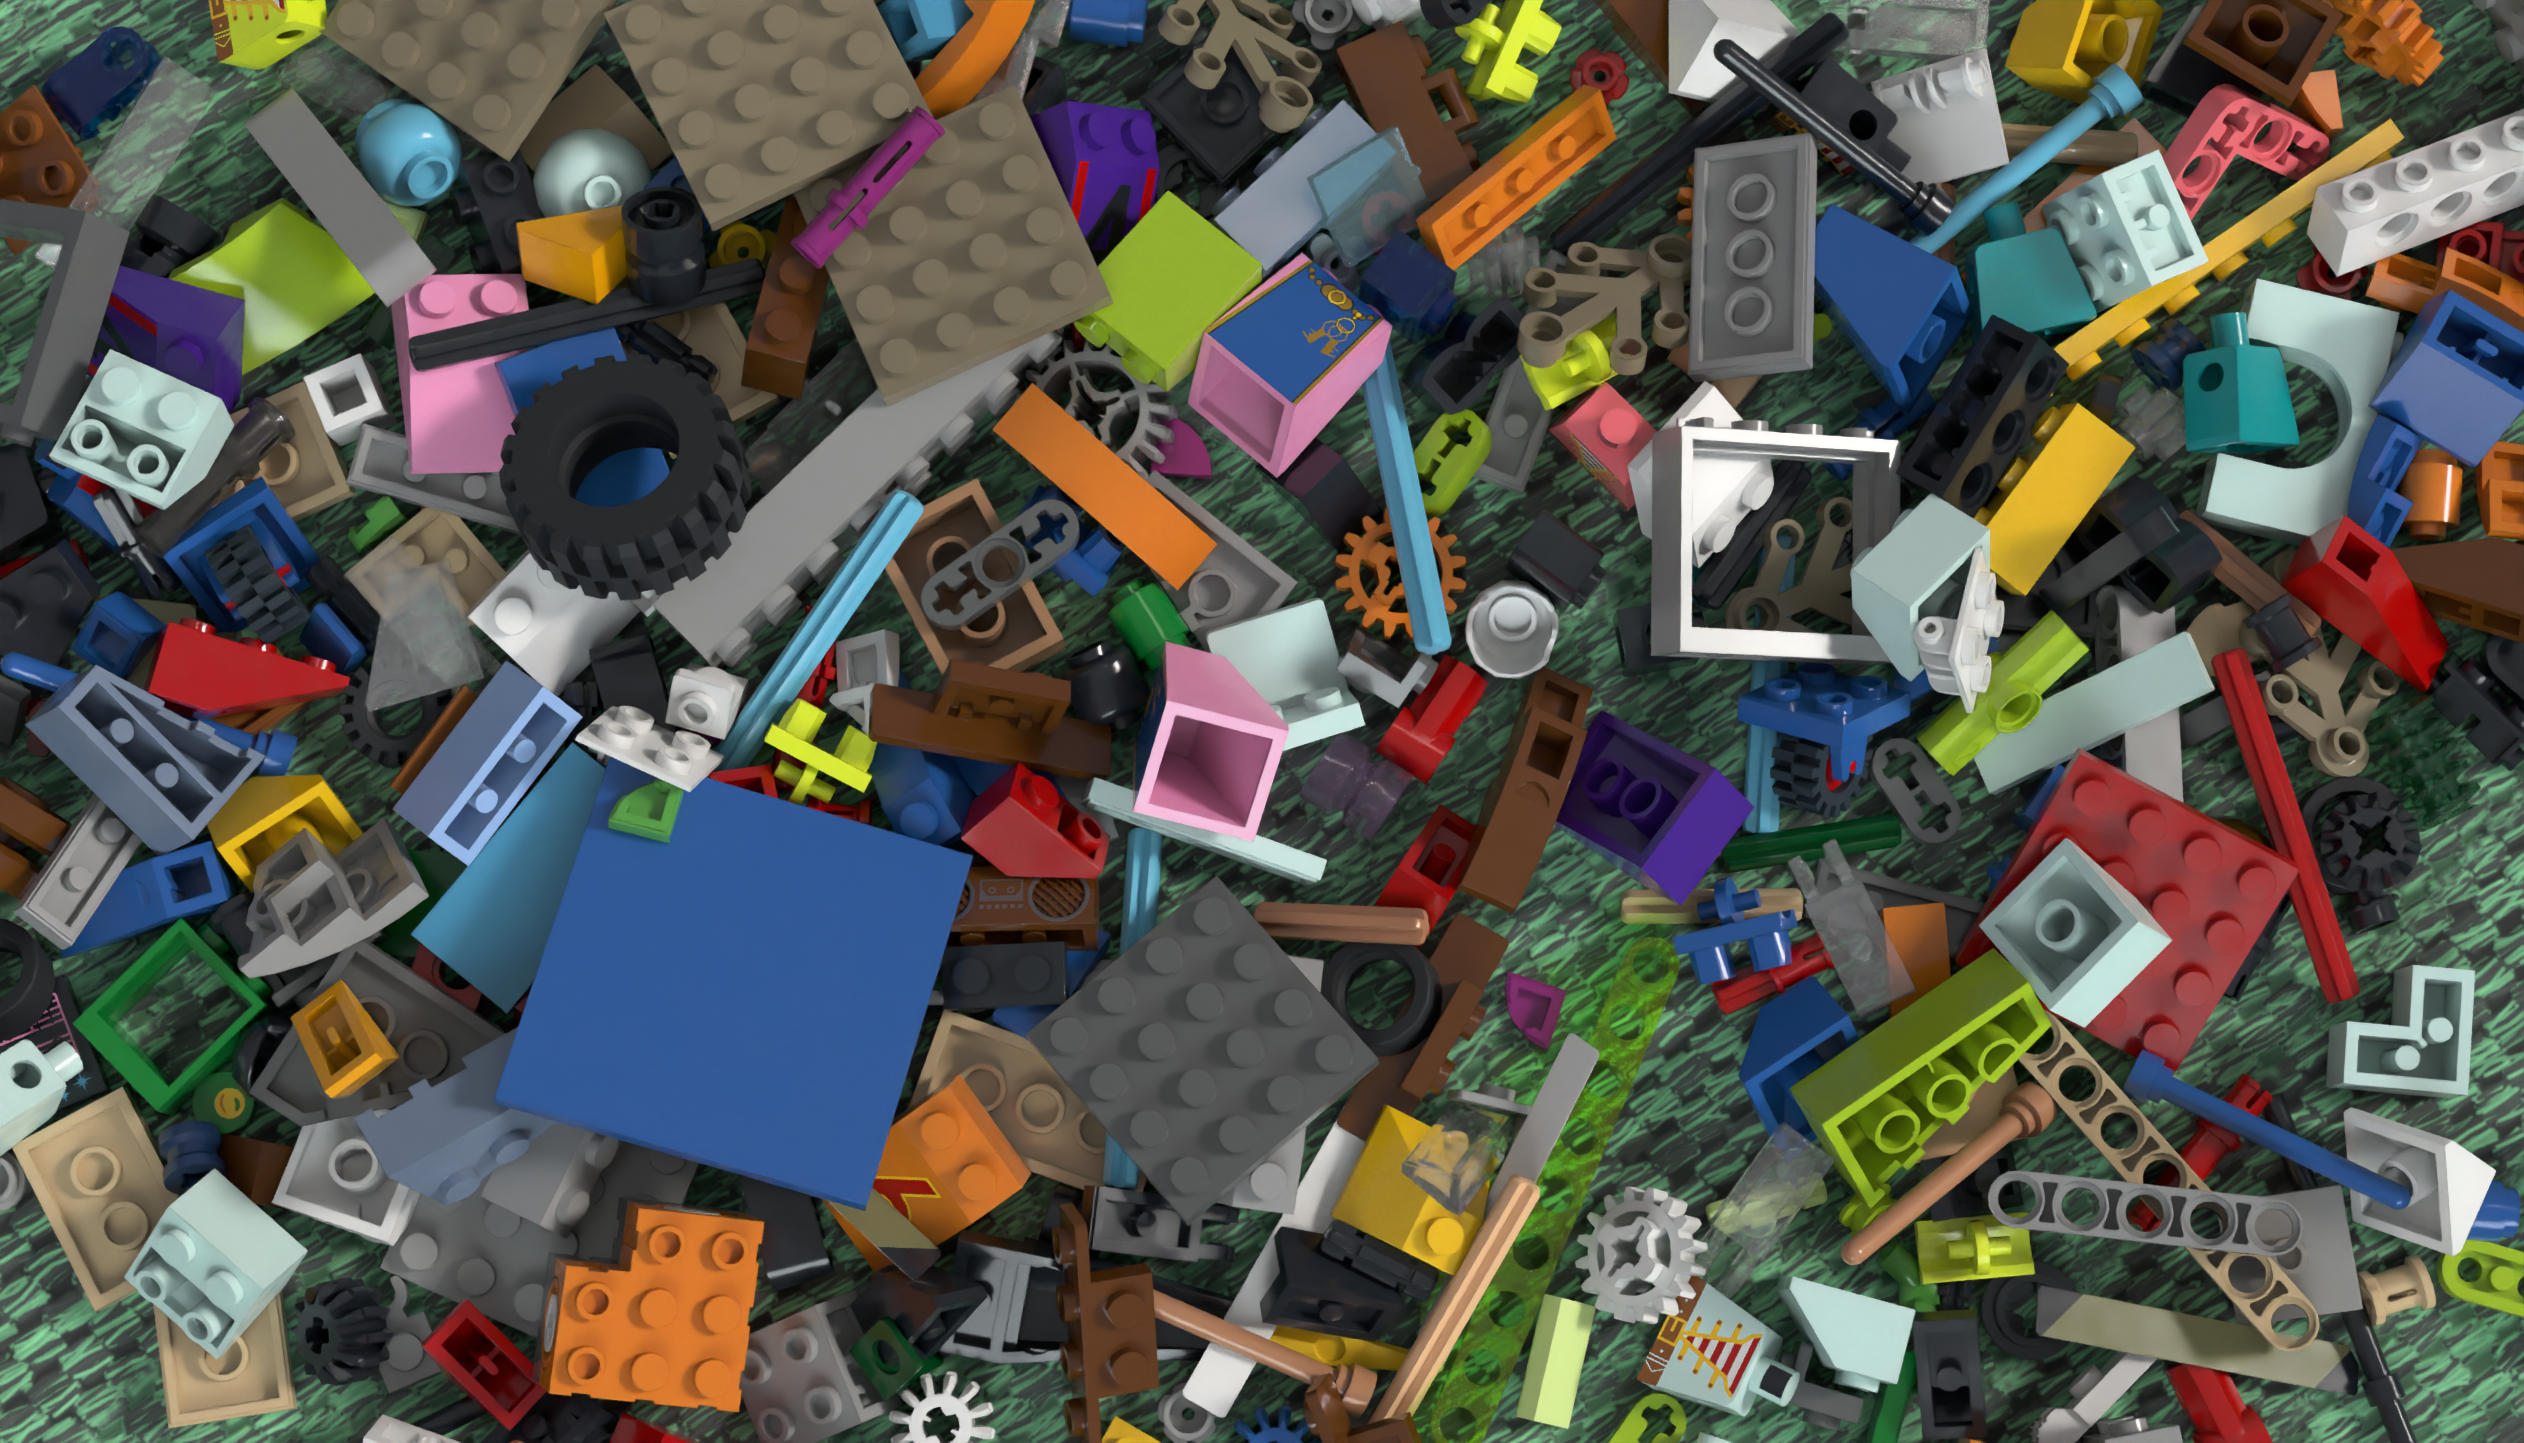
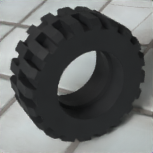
[499,354,751,601]

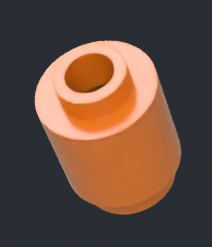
[2399,449,2463,541]

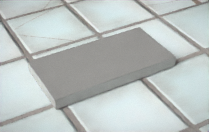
[1688,133,1817,383]

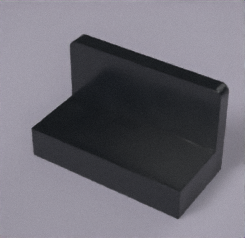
[1260,1226,1401,1342]

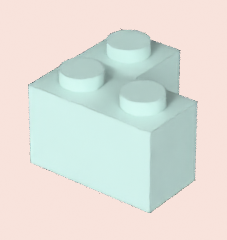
[2326,965,2475,1099]

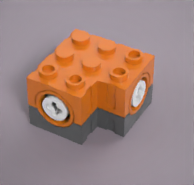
[532,1197,764,1412]

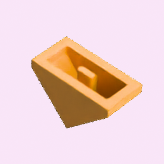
[516,205,627,304]
[290,979,400,1098]

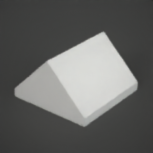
[1669,0,1801,112]
[2343,1107,2496,1256]

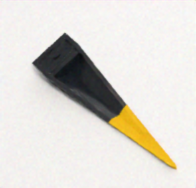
[939,1230,1443,1373]

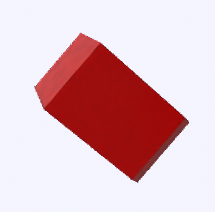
[420,1298,547,1431]

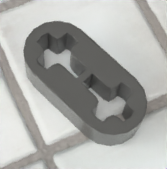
[2180,669,2281,751]
[1869,738,1961,846]

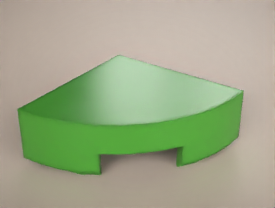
[347,496,409,556]
[608,778,685,844]

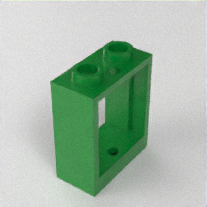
[72,918,280,1116]

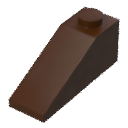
[2390,537,2524,644]

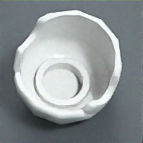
[1465,580,1559,679]

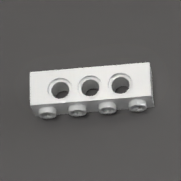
[2307,109,2524,276]

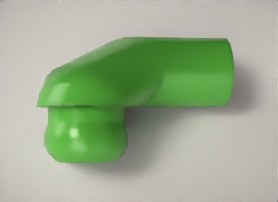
[1876,1240,1940,1332]

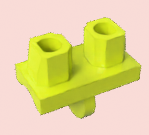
[1455,0,1562,106]
[1519,313,1630,410]
[764,698,877,805]
[1914,1212,2035,1284]

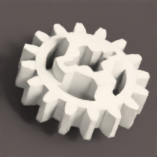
[1575,1186,1708,1324]

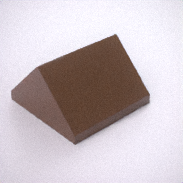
[2183,0,2343,107]

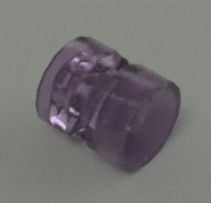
[1299,732,1414,843]

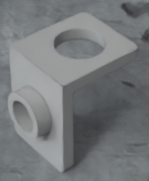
[1447,1083,1532,1153]

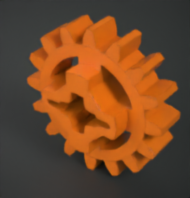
[2322,0,2444,87]
[1334,508,1466,641]

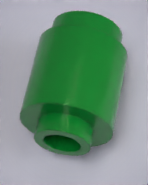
[1107,579,1193,673]

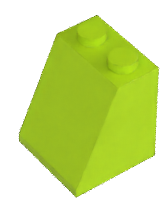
[1074,190,1262,392]

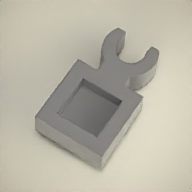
[379,1275,442,1393]

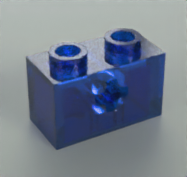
[1359,229,1458,346]

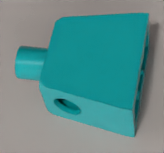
[1965,202,2097,346]
[2183,312,2300,455]

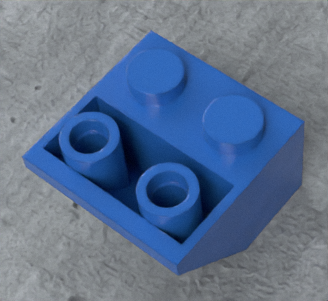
[2368,289,2524,468]

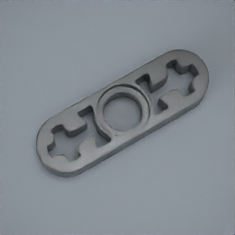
[921,499,1080,630]

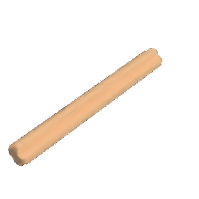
[1368,1174,1540,1424]

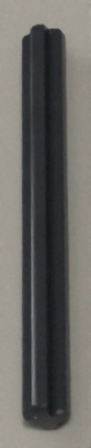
[1550,12,1850,257]
[408,258,766,372]

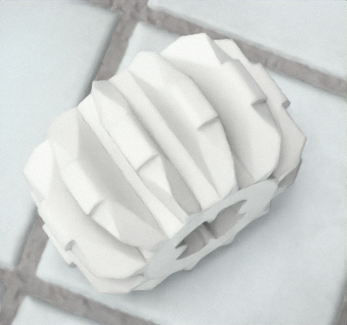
[889,1371,996,1443]

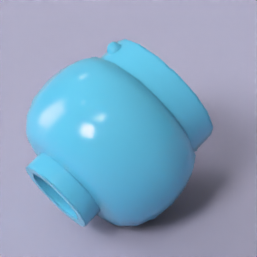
[355,99,463,206]

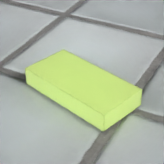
[1516,1294,1596,1429]

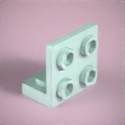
[2042,149,2209,314]
[1205,598,1365,751]

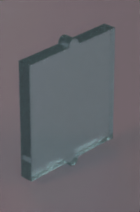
[1307,126,1430,268]

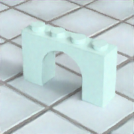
[2196,278,2404,546]

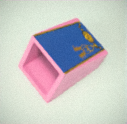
[1187,253,1393,478]
[1132,641,1289,842]

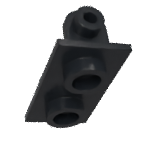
[2424,651,2524,771]

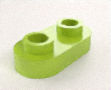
[2436,1240,2524,1318]

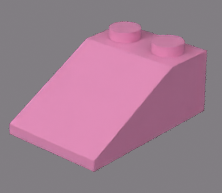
[391,274,532,474]

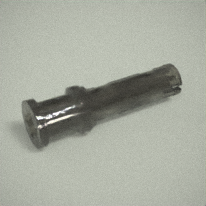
[133,397,296,558]

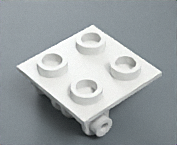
[1871,48,2010,185]
[1913,547,2005,714]
[575,705,725,792]

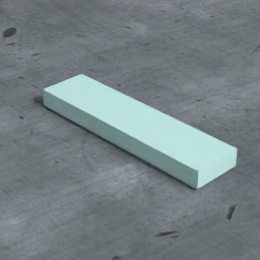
[1974,631,2215,795]
[1081,777,1327,886]

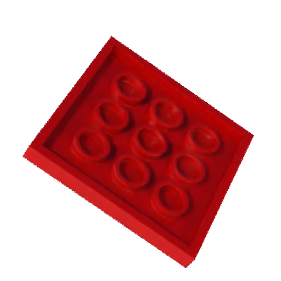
[1954,748,2300,1077]

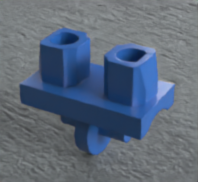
[1014,484,1126,597]
[1673,877,1798,985]

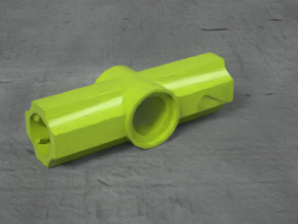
[1916,610,2089,776]

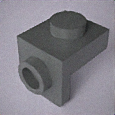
[1336,626,1438,708]
[1777,1341,1864,1432]

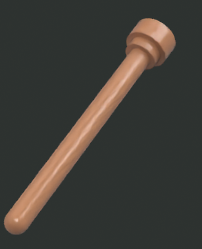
[1841,1082,2057,1265]
[1153,1289,1377,1419]

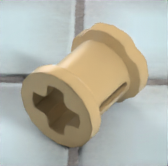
[2357,1255,2436,1326]

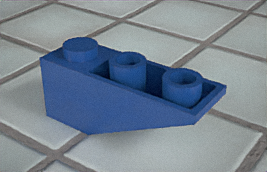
[60,841,240,959]

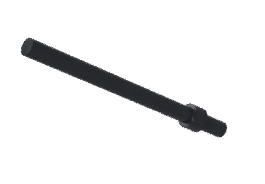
[2263,1092,2418,1443]

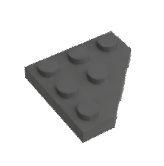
[249,939,508,1127]

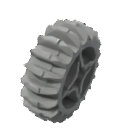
[1016,339,1178,487]

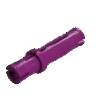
[791,106,945,269]

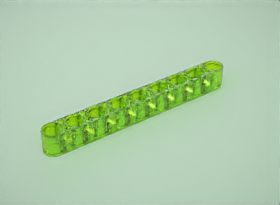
[1428,937,1680,1443]

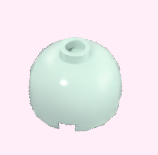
[532,128,653,218]

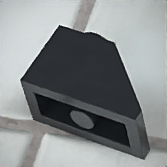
[850,1264,988,1368]

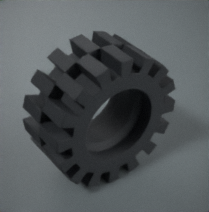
[340,655,453,769]

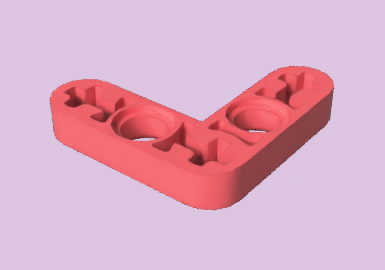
[2162,84,2330,220]

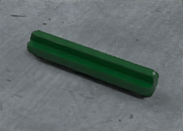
[1721,813,1902,873]

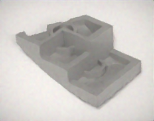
[238,817,429,978]

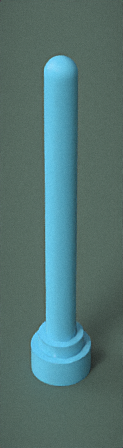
[1909,63,2143,254]

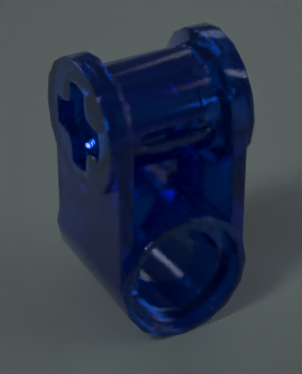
[41,26,162,140]

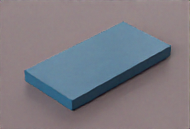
[411,742,605,1014]

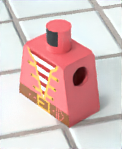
[1546,382,1657,511]

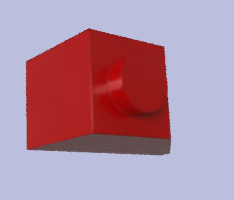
[1374,804,1476,949]

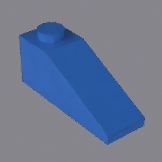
[854,666,976,849]

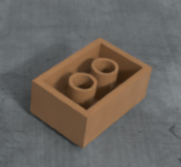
[884,478,1066,676]

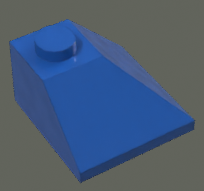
[1738,975,1860,1160]

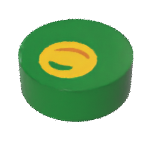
[192,1071,258,1134]

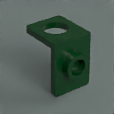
[849,1316,944,1401]

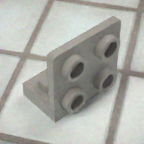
[739,1290,903,1443]

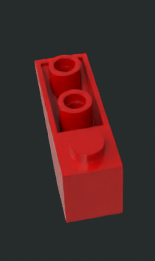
[2280,515,2449,693]
[143,618,350,721]

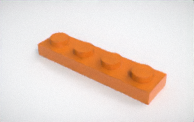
[1415,85,1617,274]

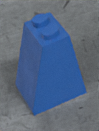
[1814,203,1974,414]

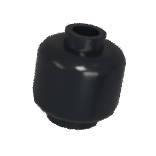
[1061,638,1150,734]

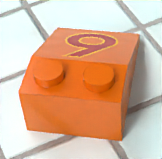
[822,1073,1032,1272]

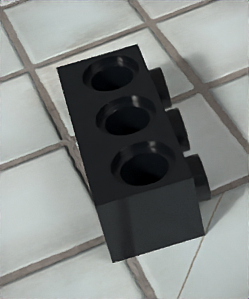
[1895,314,2069,518]

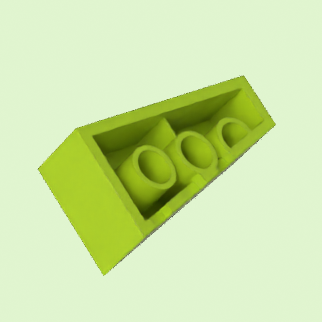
[1789,948,2052,1209]

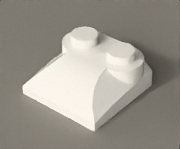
[272,1109,420,1246]

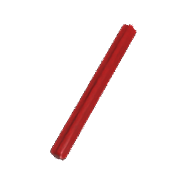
[2211,648,2360,1003]

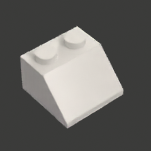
[1627,381,1775,568]
[466,549,640,697]

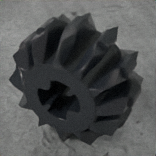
[291,1277,394,1386]

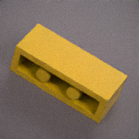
[1973,403,2136,596]

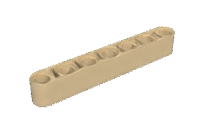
[2018,1010,2320,1351]

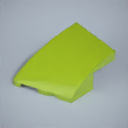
[168,198,375,375]

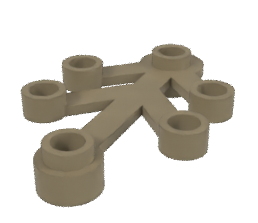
[1158,0,1322,133]
[1517,234,1692,375]
[1725,496,1853,669]
[2239,549,2400,778]

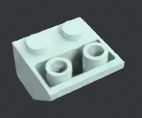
[49,349,234,510]
[124,1168,308,1360]

